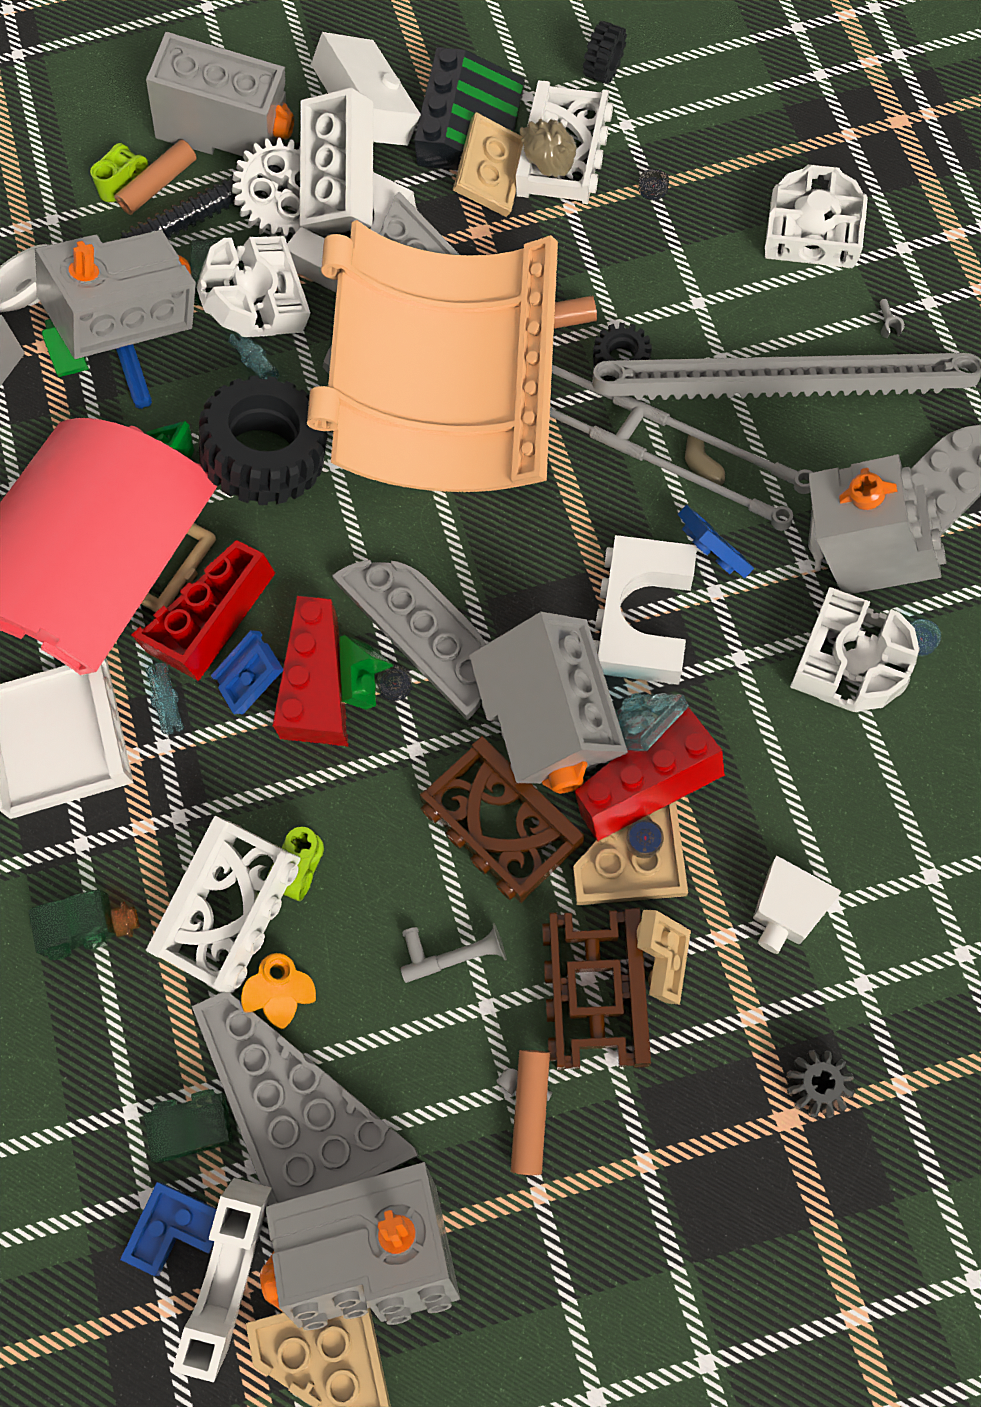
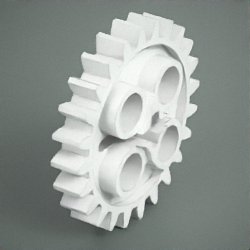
[232,138,311,240]

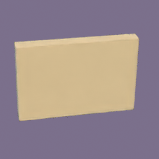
[453,112,523,217]

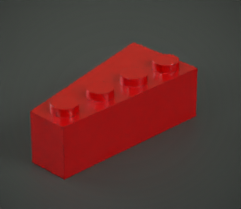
[131,540,275,681]
[273,596,349,747]
[575,702,725,841]

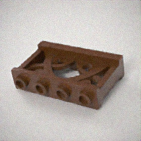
[419,736,584,903]

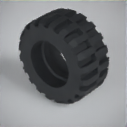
[199,376,328,505]

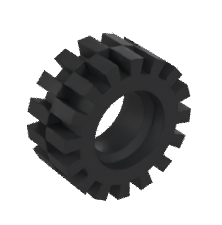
[583,21,627,84]
[593,323,652,381]

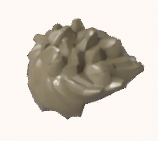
[520,119,577,178]

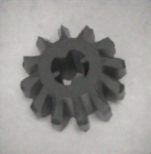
[786,1050,854,1119]

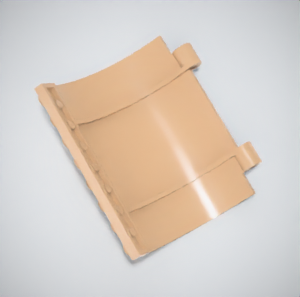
[307,220,558,492]

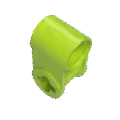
[90,143,149,202]
[266,826,324,901]

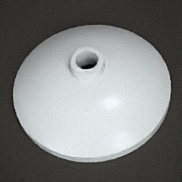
[0,244,47,312]

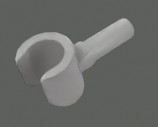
[879,299,904,338]
[497,1068,552,1101]

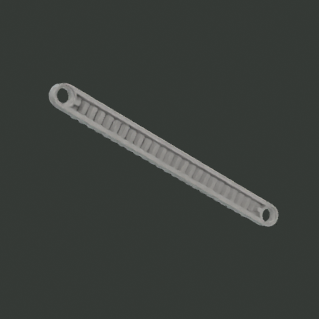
[592,353,981,400]

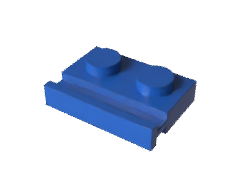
[211,630,284,714]

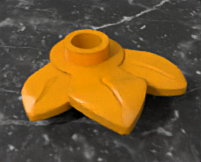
[241,953,316,1029]

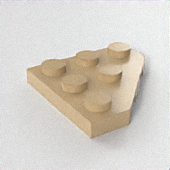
[573,801,688,905]
[246,1308,391,1407]

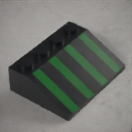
[414,47,525,171]

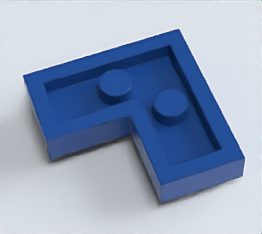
[678,504,754,578]
[120,1182,217,1277]

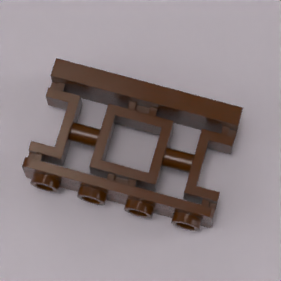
[542,908,651,1070]

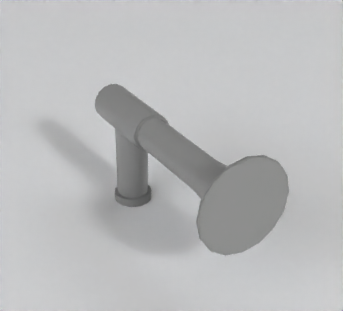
[401,923,507,983]

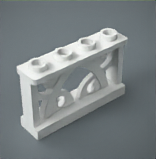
[516,80,613,204]
[146,816,301,993]

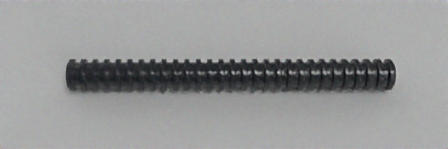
[120,142,300,240]

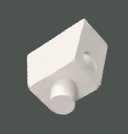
[753,856,841,954]

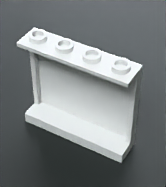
[0,658,134,819]

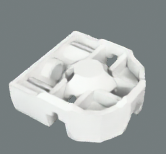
[765,165,868,268]
[196,236,310,337]
[790,587,919,712]

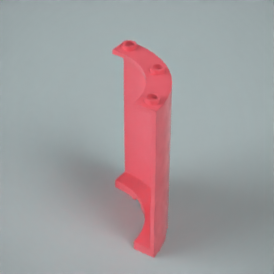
[0,418,218,675]

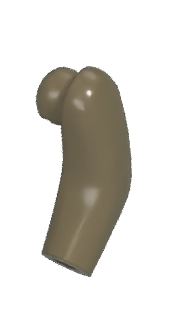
[685,434,725,485]

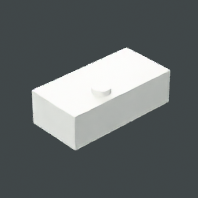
[311,32,421,146]
[300,88,373,236]

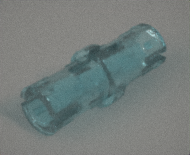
[229,332,279,379]
[146,663,184,735]

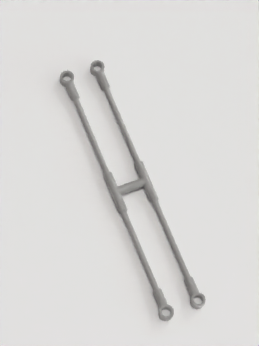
[550,364,813,531]

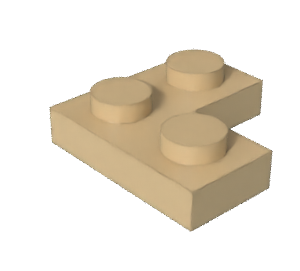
[637,910,691,1005]

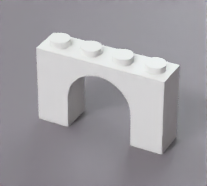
[287,172,417,293]
[593,535,697,685]
[172,1178,272,1382]

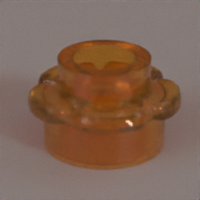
[111,902,140,938]

